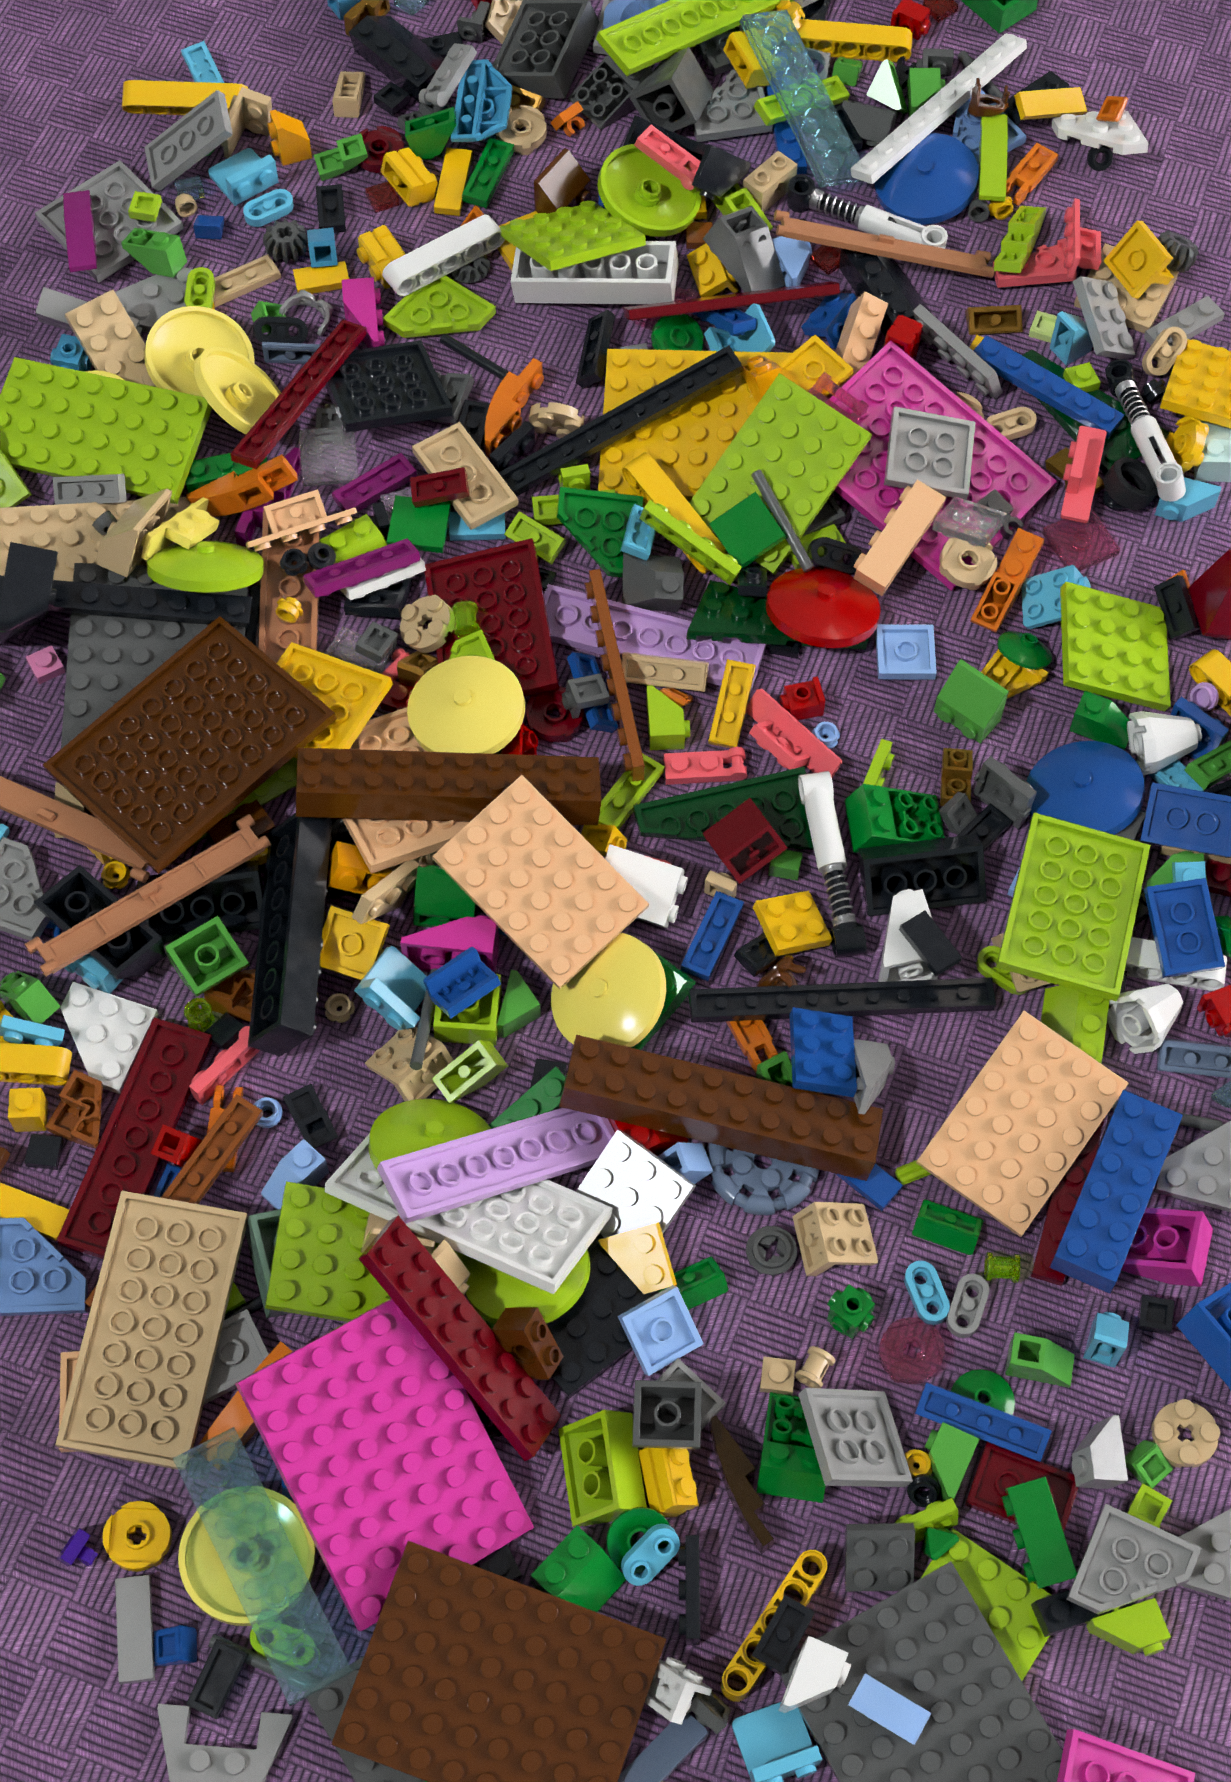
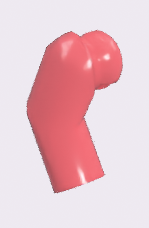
[381,648,410,681]

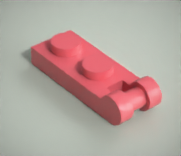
[634,125,701,190]
[663,747,748,785]
[189,1026,260,1105]

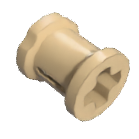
[795,1346,836,1388]

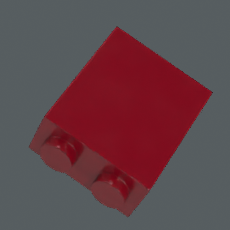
[1188,549,1231,639]

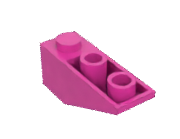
[342,277,385,348]

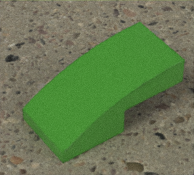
[314,133,368,181]

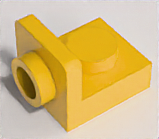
[581,824,627,857]

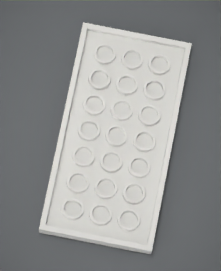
[325,1133,613,1295]

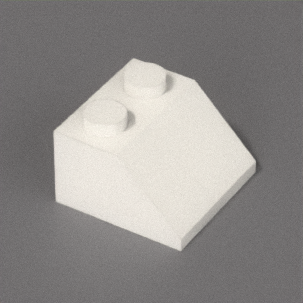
[778,1636,851,1713]

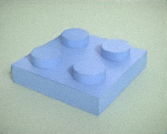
[875,624,937,680]
[618,1285,704,1376]

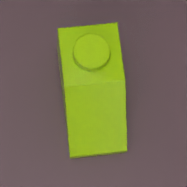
[646,685,690,751]
[432,1040,508,1103]
[1086,1598,1171,1657]

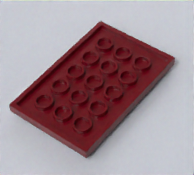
[424,538,560,697]

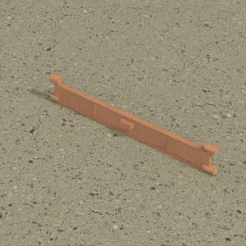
[774,210,995,278]
[0,776,150,883]
[24,814,271,977]

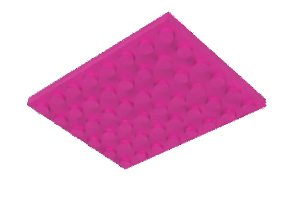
[826,340,1057,591]
[235,1298,534,1631]

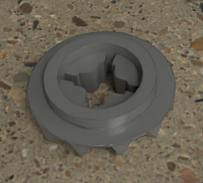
[450,254,490,283]
[746,1226,797,1277]

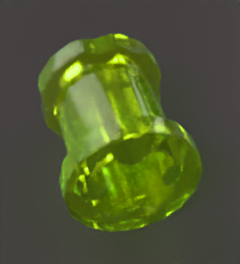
[453,601,480,638]
[184,998,215,1032]
[984,1252,1021,1283]

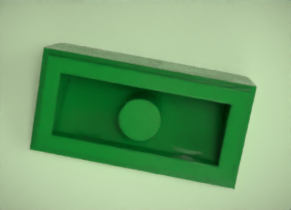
[912,1199,984,1255]
[658,1256,728,1310]

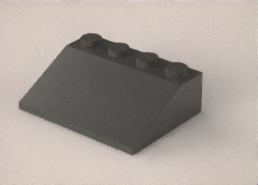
[493,0,599,98]

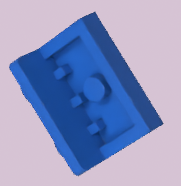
[801,293,857,349]
[1170,696,1229,760]
[423,947,501,1019]

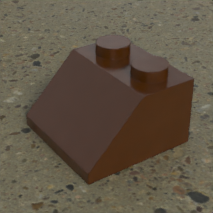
[534,148,592,214]

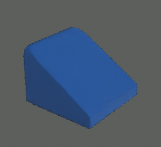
[193,215,225,239]
[154,1625,197,1666]

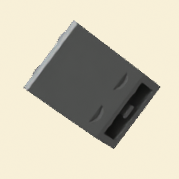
[568,55,652,130]
[703,206,786,292]

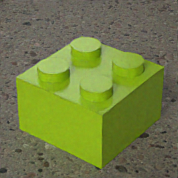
[433,974,502,1046]

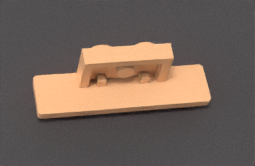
[245,489,357,552]

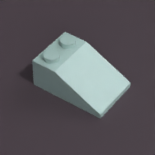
[1194,418,1231,482]

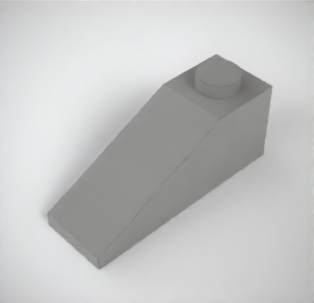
[854,1039,895,1114]

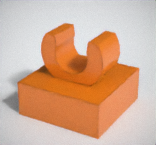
[550,101,585,137]

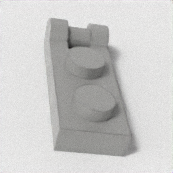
[419,43,477,107]

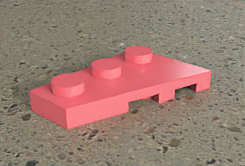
[993,238,1077,288]

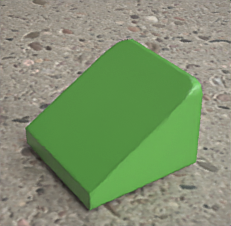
[832,56,863,86]
[251,301,286,333]
[768,850,803,881]
[1125,1440,1173,1488]

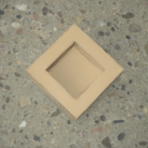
[704,870,737,898]
[760,1357,796,1396]

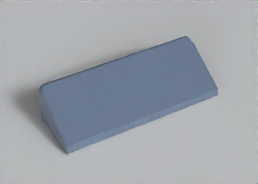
[262,342,321,364]
[1157,1038,1231,1078]
[618,1713,709,1782]

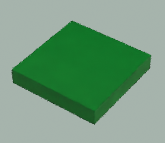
[709,491,787,569]
[387,495,451,553]

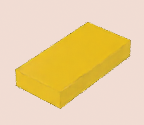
[293,261,349,294]

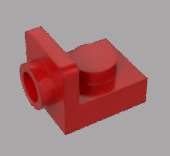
[380,680,418,712]

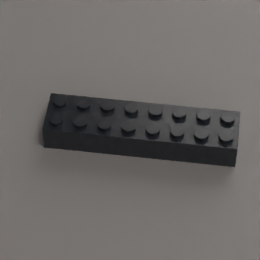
[248,813,333,1057]

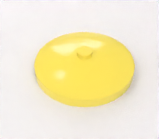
[144,306,255,409]
[194,346,281,434]
[407,656,525,754]
[551,933,666,1048]
[178,1486,316,1626]

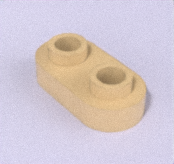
[1142,327,1187,377]
[986,407,1037,441]

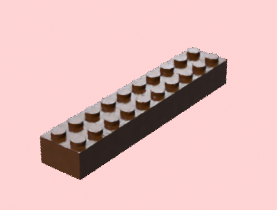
[296,748,601,826]
[559,1035,883,1181]

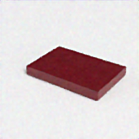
[965,1442,1079,1532]

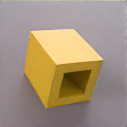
[8,1088,48,1132]

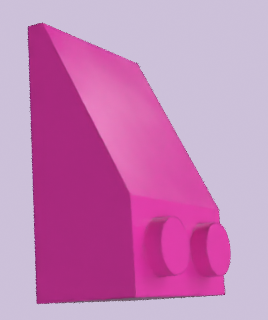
[400,915,499,973]
[1121,1207,1213,1287]

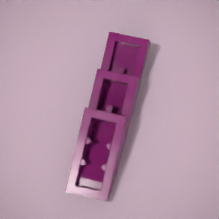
[63,190,97,272]
[234,447,302,547]

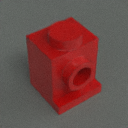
[890,0,931,40]
[779,676,826,720]
[1197,985,1231,1038]
[150,1124,202,1167]

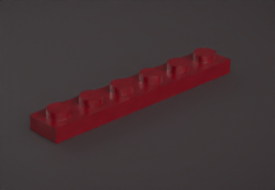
[1030,1118,1105,1286]

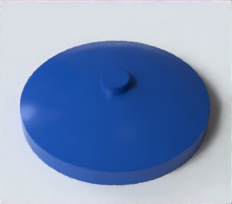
[874,133,979,225]
[1026,741,1145,835]

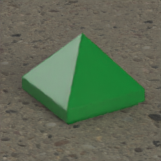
[921,1527,960,1561]

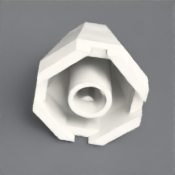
[1127,711,1202,775]
[1107,984,1183,1054]

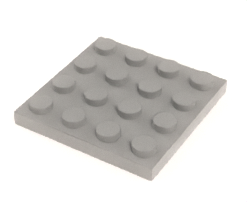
[35,160,184,283]

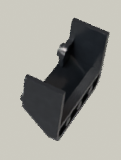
[623,115,751,200]
[0,542,58,644]

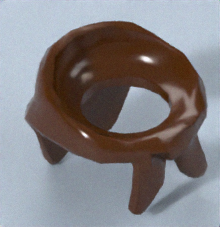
[968,78,1010,117]
[756,954,806,988]

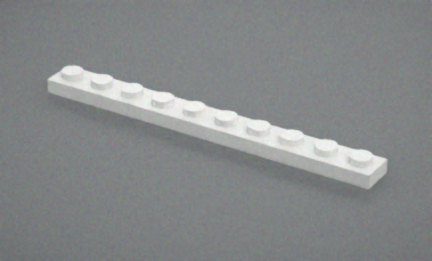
[851,33,1027,184]

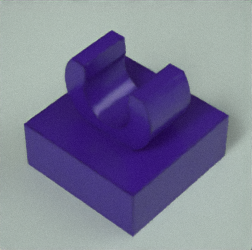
[57,1528,98,1567]

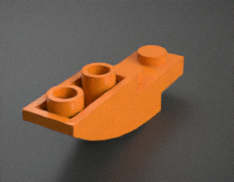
[485,358,544,458]
[186,454,298,517]
[970,528,1044,633]

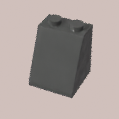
[629,47,714,132]

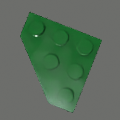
[557,487,643,578]

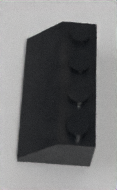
[349,16,444,103]
[839,248,933,337]
[858,834,987,916]
[137,860,263,942]
[33,865,166,979]

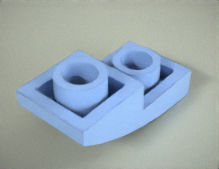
[848,1673,931,1745]

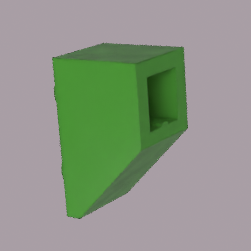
[121,228,187,278]
[0,971,61,1024]
[1005,1332,1075,1388]

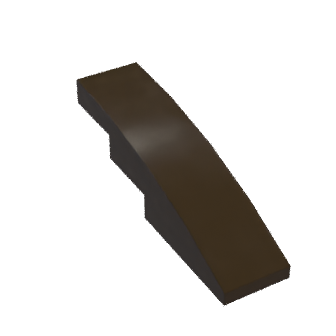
[709,1415,774,1554]

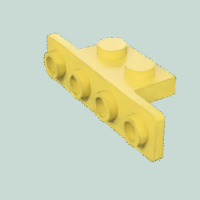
[141,497,219,560]

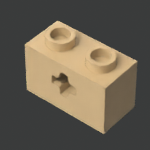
[743,151,798,213]

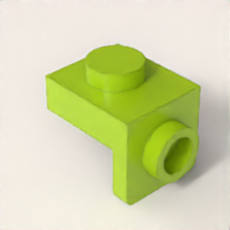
[558,464,590,490]

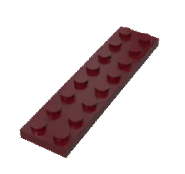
[56,1017,212,1259]
[359,1215,561,1461]

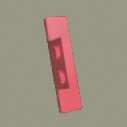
[1064,198,1101,279]
[1060,426,1107,523]
[746,689,842,778]

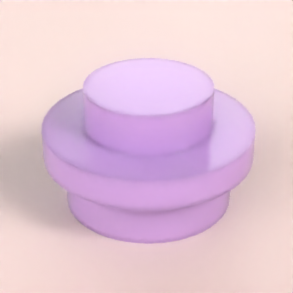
[1190,682,1219,711]

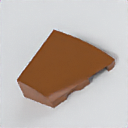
[204,969,255,1022]
[45,1070,103,1149]

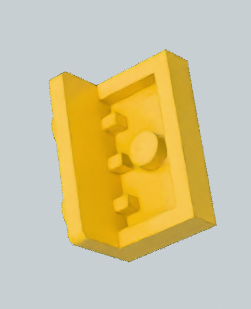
[686,243,739,298]

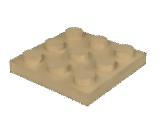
[1074,243,1179,334]

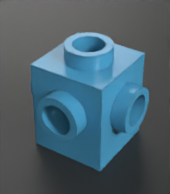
[50,334,92,372]

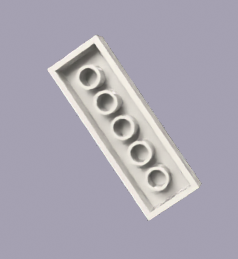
[510,241,679,304]

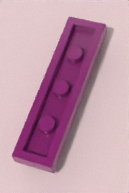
[303,538,420,598]

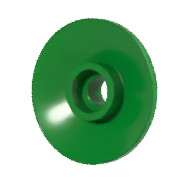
[997,631,1052,670]
[951,1369,1015,1415]
[606,1507,670,1573]

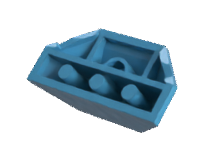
[451,59,513,142]

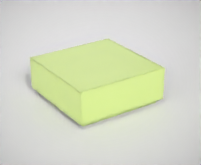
[1029,310,1057,343]

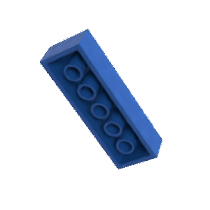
[1049,1090,1183,1294]

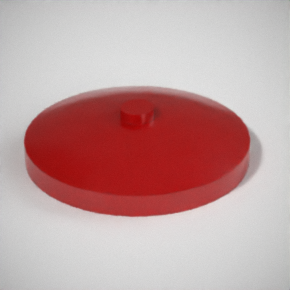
[766,567,881,648]

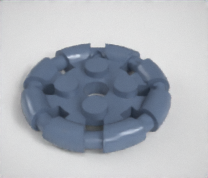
[706,1143,819,1216]

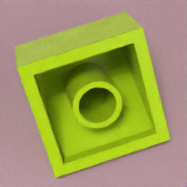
[319,514,387,564]

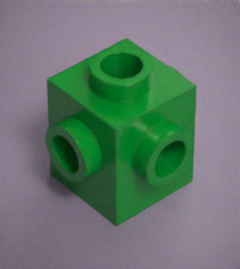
[827,1284,875,1340]

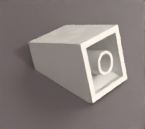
[605,844,688,928]
[878,889,938,982]

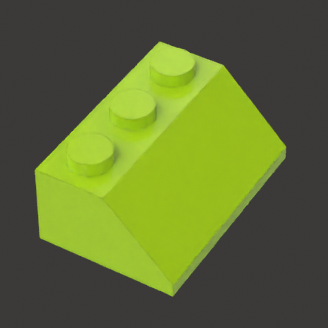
[1040,985,1110,1064]
[558,1409,647,1527]

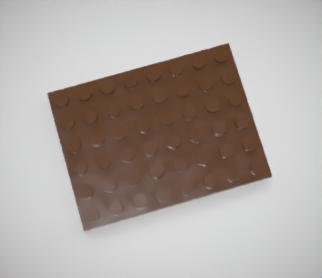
[43,616,337,874]
[331,1541,666,1782]

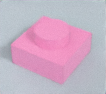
[26,645,65,684]

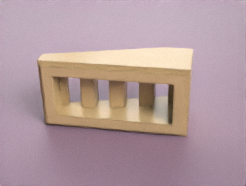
[332,71,366,118]

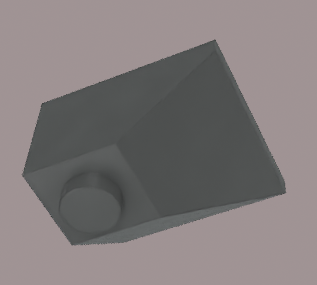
[842,100,899,147]
[622,553,684,612]

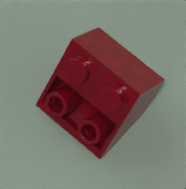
[702,797,788,884]

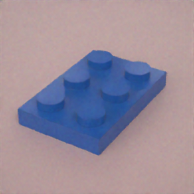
[1140,782,1231,858]
[1144,878,1225,978]
[789,1007,857,1097]

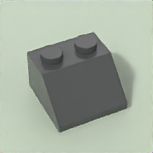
[633,1380,702,1449]

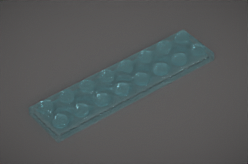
[740,10,861,188]
[173,1427,352,1706]

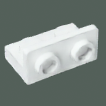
[645,1657,712,1725]

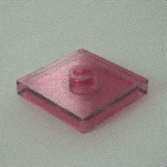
[1042,507,1120,571]

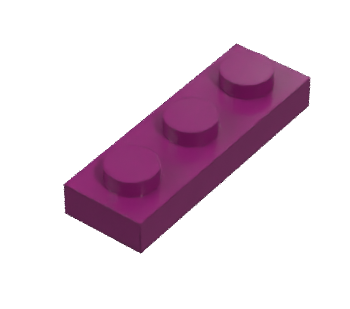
[332,453,417,516]

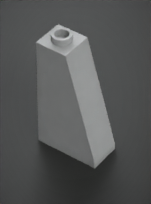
[35,287,143,336]

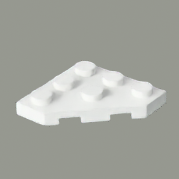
[1052,110,1148,155]
[60,982,159,1094]

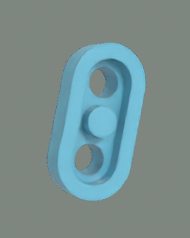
[243,189,294,227]
[904,1261,950,1325]
[621,1524,680,1586]

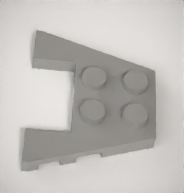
[157,1704,294,1782]

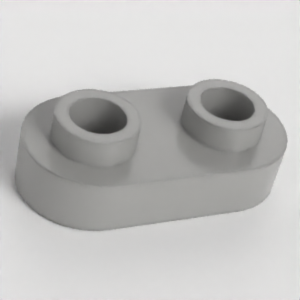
[946,1274,989,1338]

